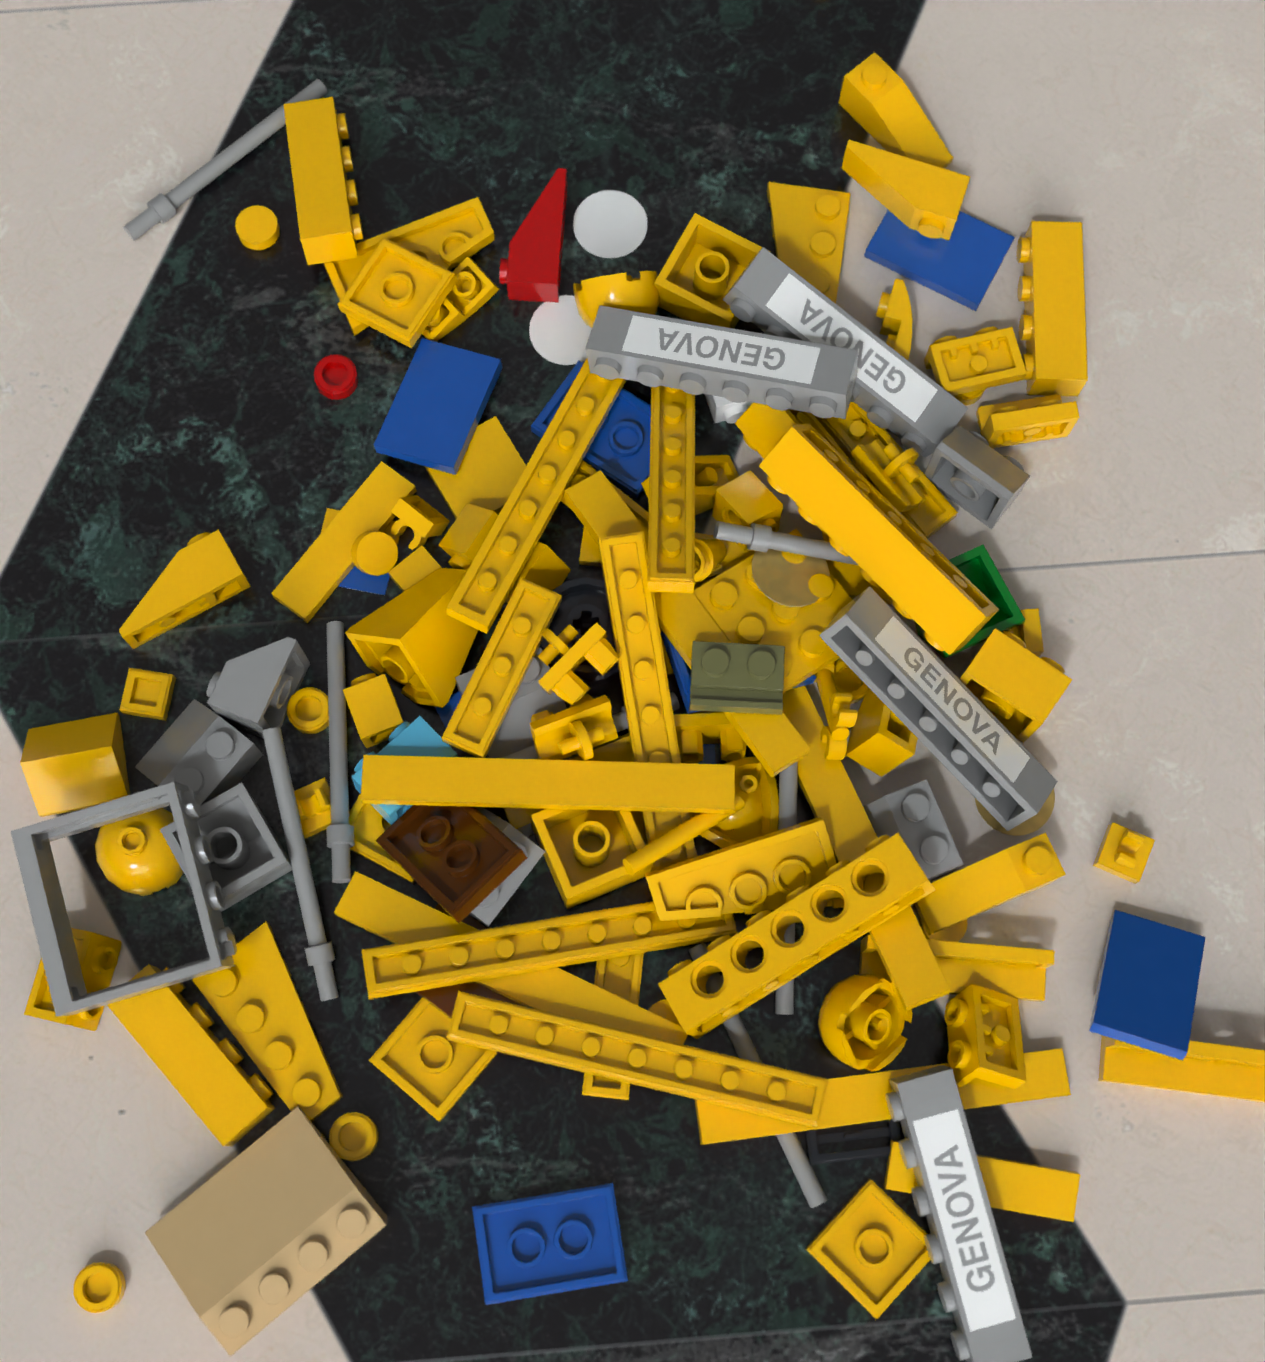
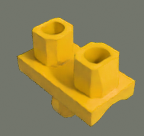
[850,439,927,513]
[537,622,619,706]
[529,694,618,761]
[673,711,747,763]

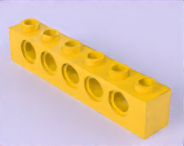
[658,833,935,1039]

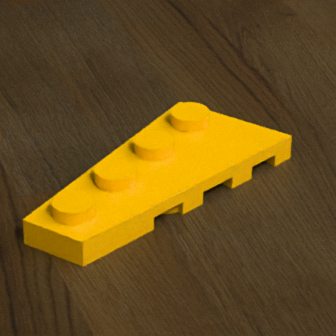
[323,197,495,336]
[192,921,343,1122]

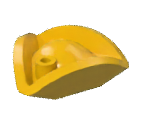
[689,757,779,848]

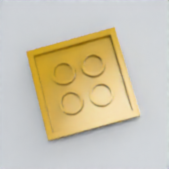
[694,529,852,694]

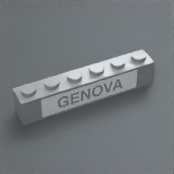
[723,247,968,457]
[585,305,858,419]
[819,586,1058,831]
[885,1065,1032,1362]

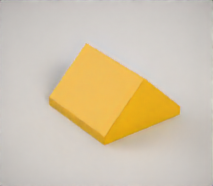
[20,713,130,817]

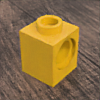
[712,470,783,551]
[343,673,404,748]

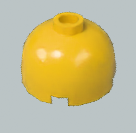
[573,271,659,328]
[95,807,184,896]
[818,974,913,1072]

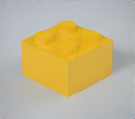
[654,213,770,329]
[959,628,1072,743]
[531,809,653,910]

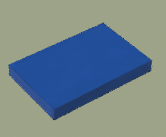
[864,210,1015,311]
[374,338,503,475]
[531,360,651,499]
[1089,910,1206,1060]
[472,1183,628,1305]

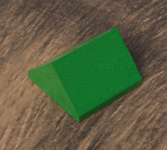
[914,544,1025,659]

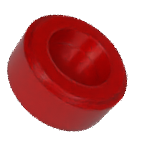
[314,354,358,400]

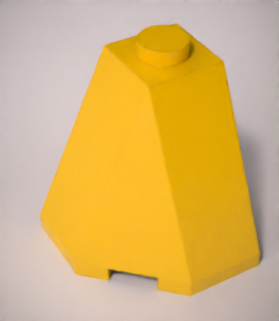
[345,568,478,708]

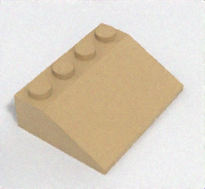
[145,1106,387,1357]

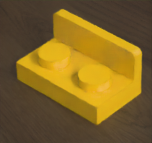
[924,326,1027,396]
[976,394,1080,448]
[24,928,122,1031]
[944,984,1027,1089]

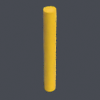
[623,792,745,875]

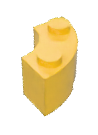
[438,503,571,603]

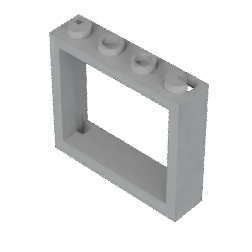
[11,782,237,1017]

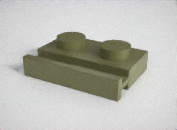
[689,641,785,715]

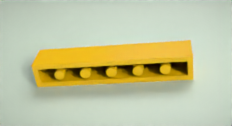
[759,423,999,655]

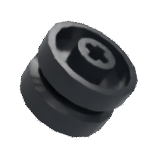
[540,577,619,688]

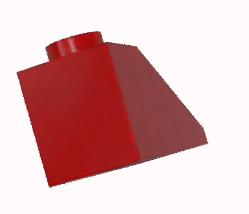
[499,168,567,303]

